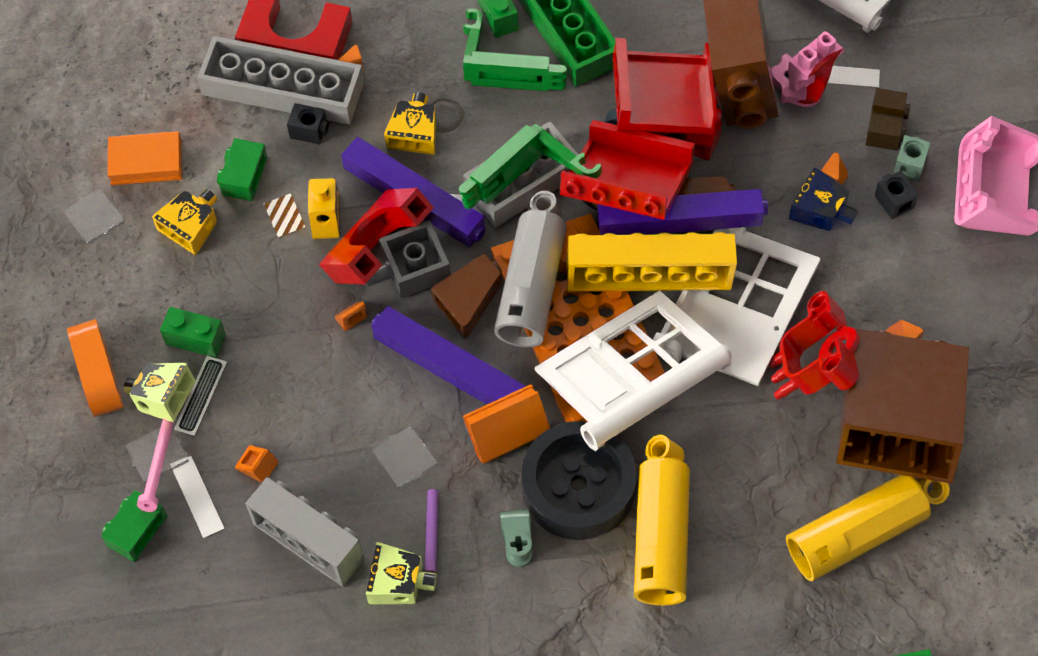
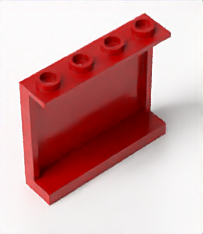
[613,38,721,135]
[560,120,695,220]

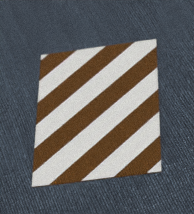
[264,193,305,237]

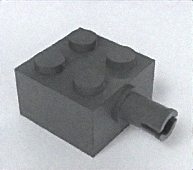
[366,220,451,298]

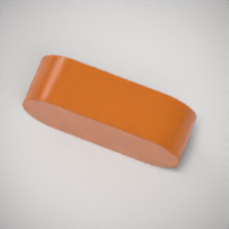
[67,319,124,417]

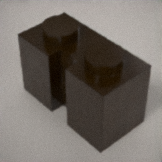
[865,88,911,151]

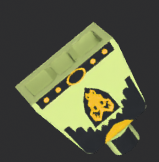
[124,363,196,422]
[366,542,437,604]

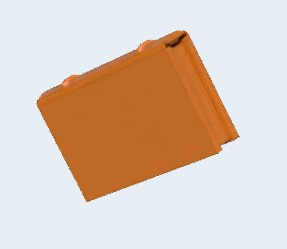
[108,131,182,185]
[463,384,550,464]

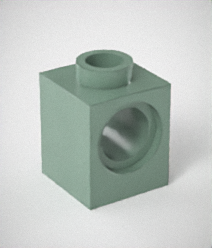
[893,135,930,182]

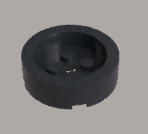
[521,421,636,540]

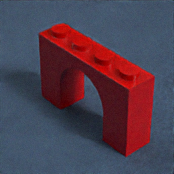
[235,0,353,60]
[319,188,434,284]

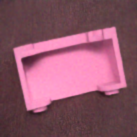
[954,116,1038,236]

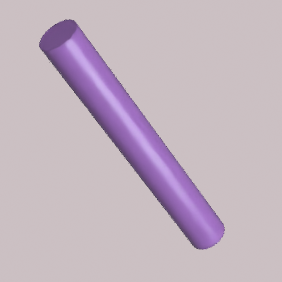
[425,489,439,573]

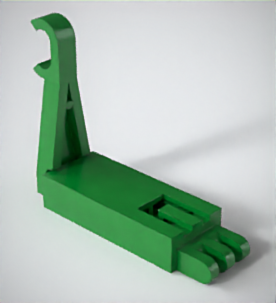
[463,9,567,91]
[459,123,602,209]

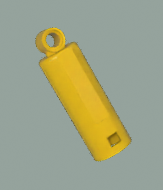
[634,435,690,606]
[786,475,950,581]

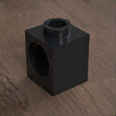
[287,103,329,145]
[874,171,918,219]

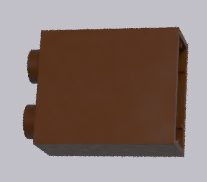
[703,0,779,129]
[836,328,969,484]

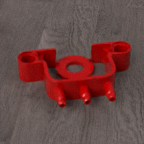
[769,291,860,400]

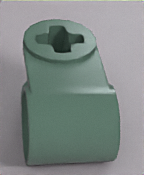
[500,509,532,567]

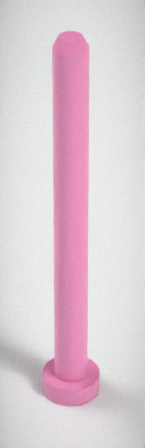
[137,419,174,512]

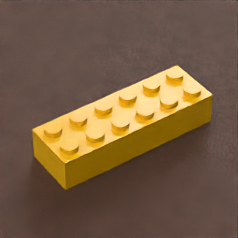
[566,232,737,292]

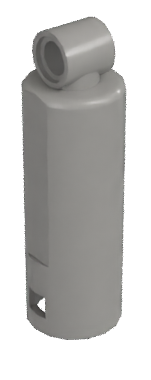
[494,191,567,347]

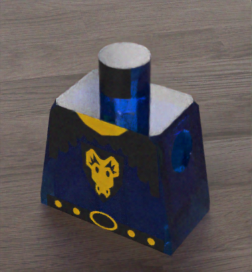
[789,167,858,231]

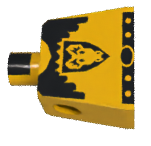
[384,92,436,155]
[308,178,340,239]
[152,189,218,255]

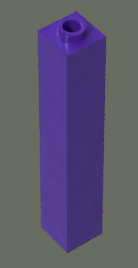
[341,136,486,248]
[598,189,768,235]
[371,306,526,405]

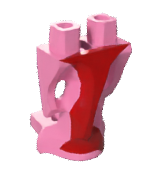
[772,31,844,107]

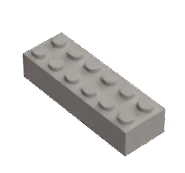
[197,36,364,125]

